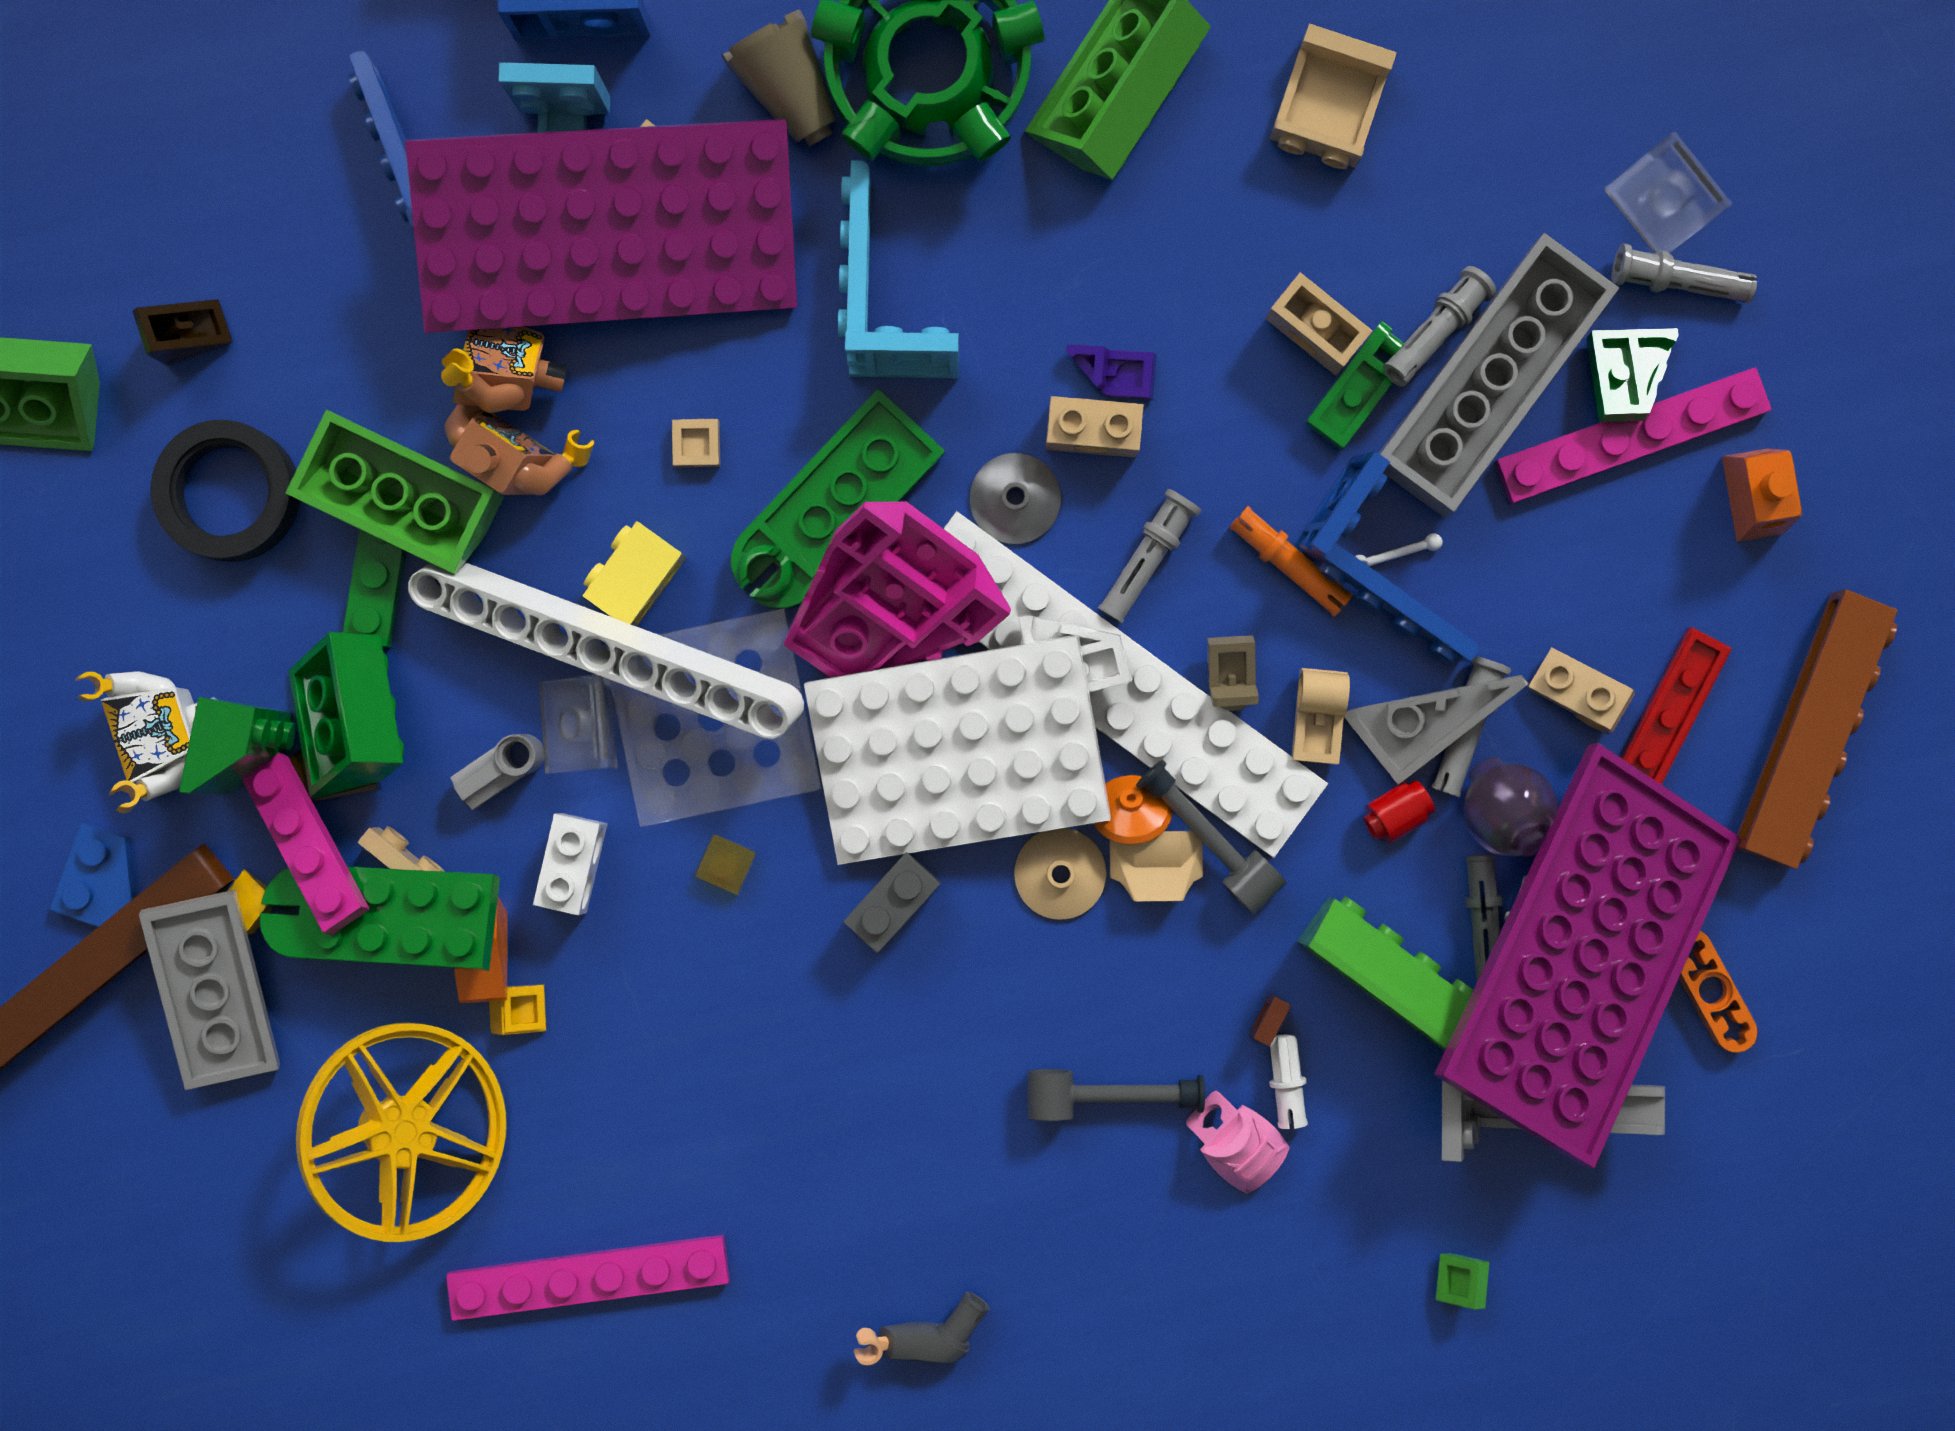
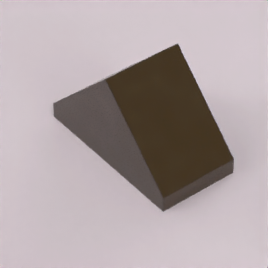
[132,299,233,366]

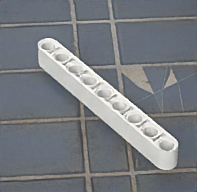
[408,562,804,739]

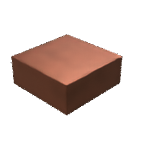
[1249,993,1291,1047]

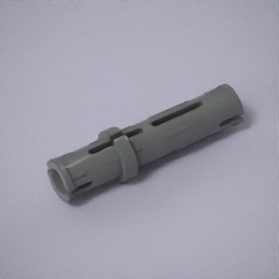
[1465,854,1503,981]

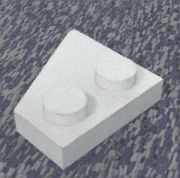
[1018,615,1132,692]

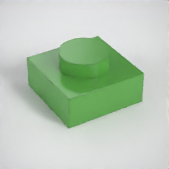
[1436,1253,1489,1310]

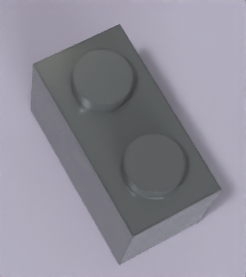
[843,852,941,953]

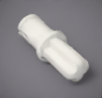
[1269,1034,1308,1129]

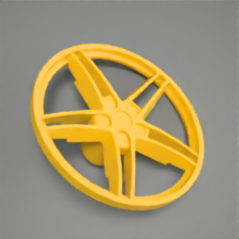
[296,1023,506,1242]

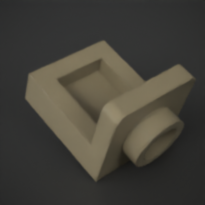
[1207,635,1259,711]

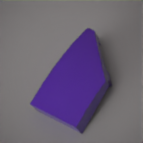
[1066,345,1157,401]

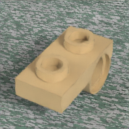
[1528,647,1635,735]
[1291,668,1350,765]
[358,826,445,872]

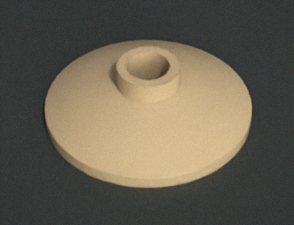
[1014,828,1106,920]

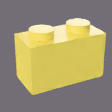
[582,521,687,627]

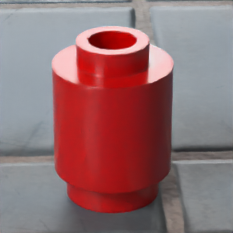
[1363,780,1435,844]

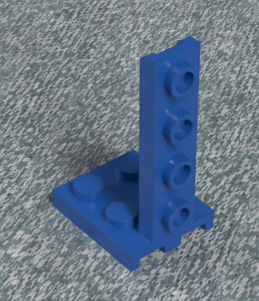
[348,51,414,231]
[1292,451,1478,664]

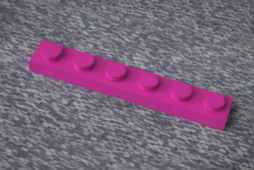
[1494,367,1772,504]
[446,1234,730,1321]

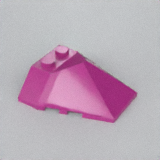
[784,502,1011,678]

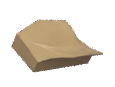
[1109,831,1203,902]

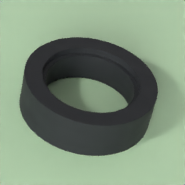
[151,420,300,562]

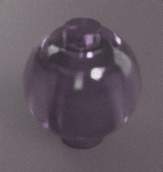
[1464,757,1558,856]

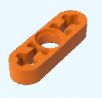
[1679,931,1757,1053]

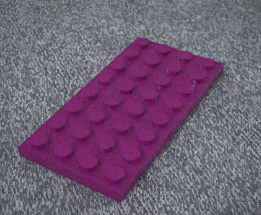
[405,119,797,333]
[1434,743,1741,1168]

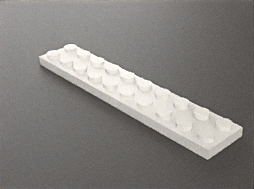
[944,511,1328,858]

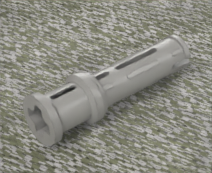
[1611,243,1757,304]
[1383,266,1497,386]
[1098,489,1202,624]
[1431,656,1511,798]

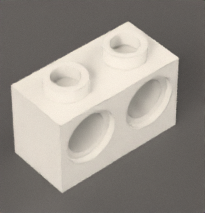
[533,813,607,915]

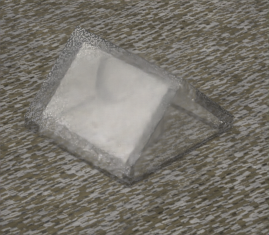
[1604,131,1732,254]
[539,674,618,774]

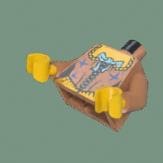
[441,326,567,413]
[444,404,594,496]

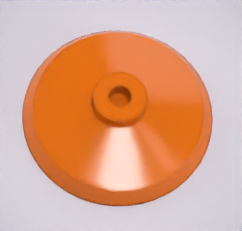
[1093,775,1173,845]

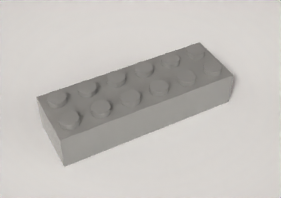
[1378,233,1619,518]

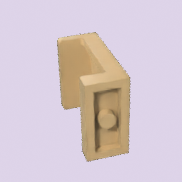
[1270,23,1397,169]

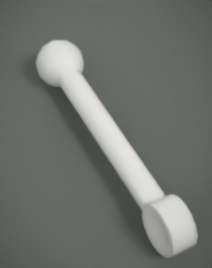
[1355,533,1443,567]

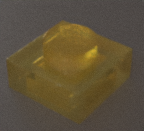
[695,834,757,895]

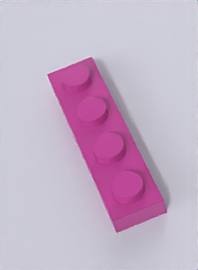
[241,753,370,935]

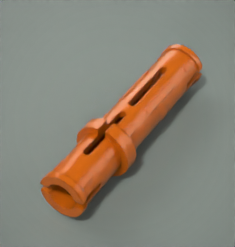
[1229,506,1353,617]

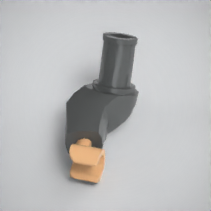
[853,1291,990,1366]

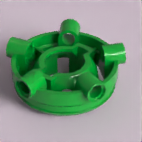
[811,0,1045,166]

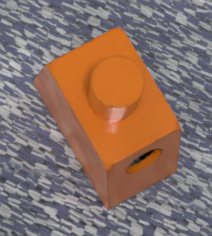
[1722,448,1802,542]

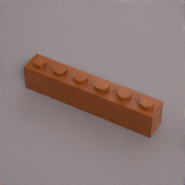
[1736,589,1898,869]

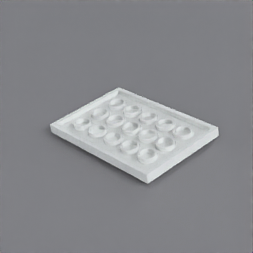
[804,635,1111,865]

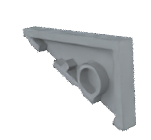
[1344,675,1529,785]

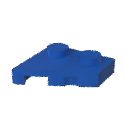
[49,822,136,927]

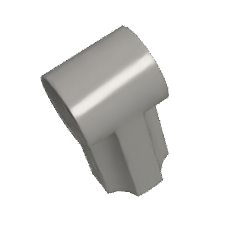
[450,734,545,810]

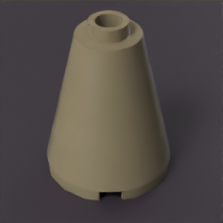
[721,10,836,147]

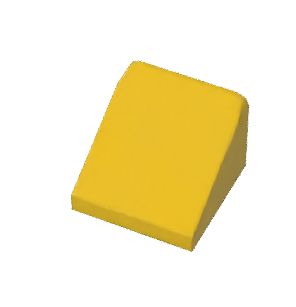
[227,869,273,935]
[489,985,546,1035]

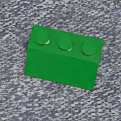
[288,632,404,798]
[179,697,296,794]

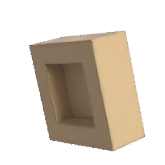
[672,419,720,468]

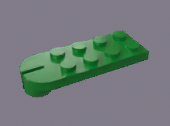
[731,389,946,610]
[260,867,500,971]

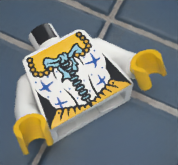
[75,671,216,813]

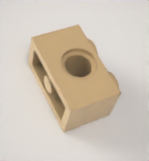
[1265,272,1373,376]
[1045,396,1144,458]

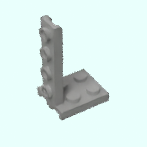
[1442,1081,1665,1162]

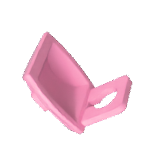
[1186,1091,1290,1194]

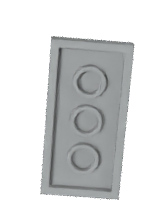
[139,890,280,1090]

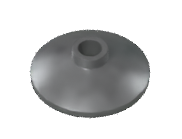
[970,453,1061,545]

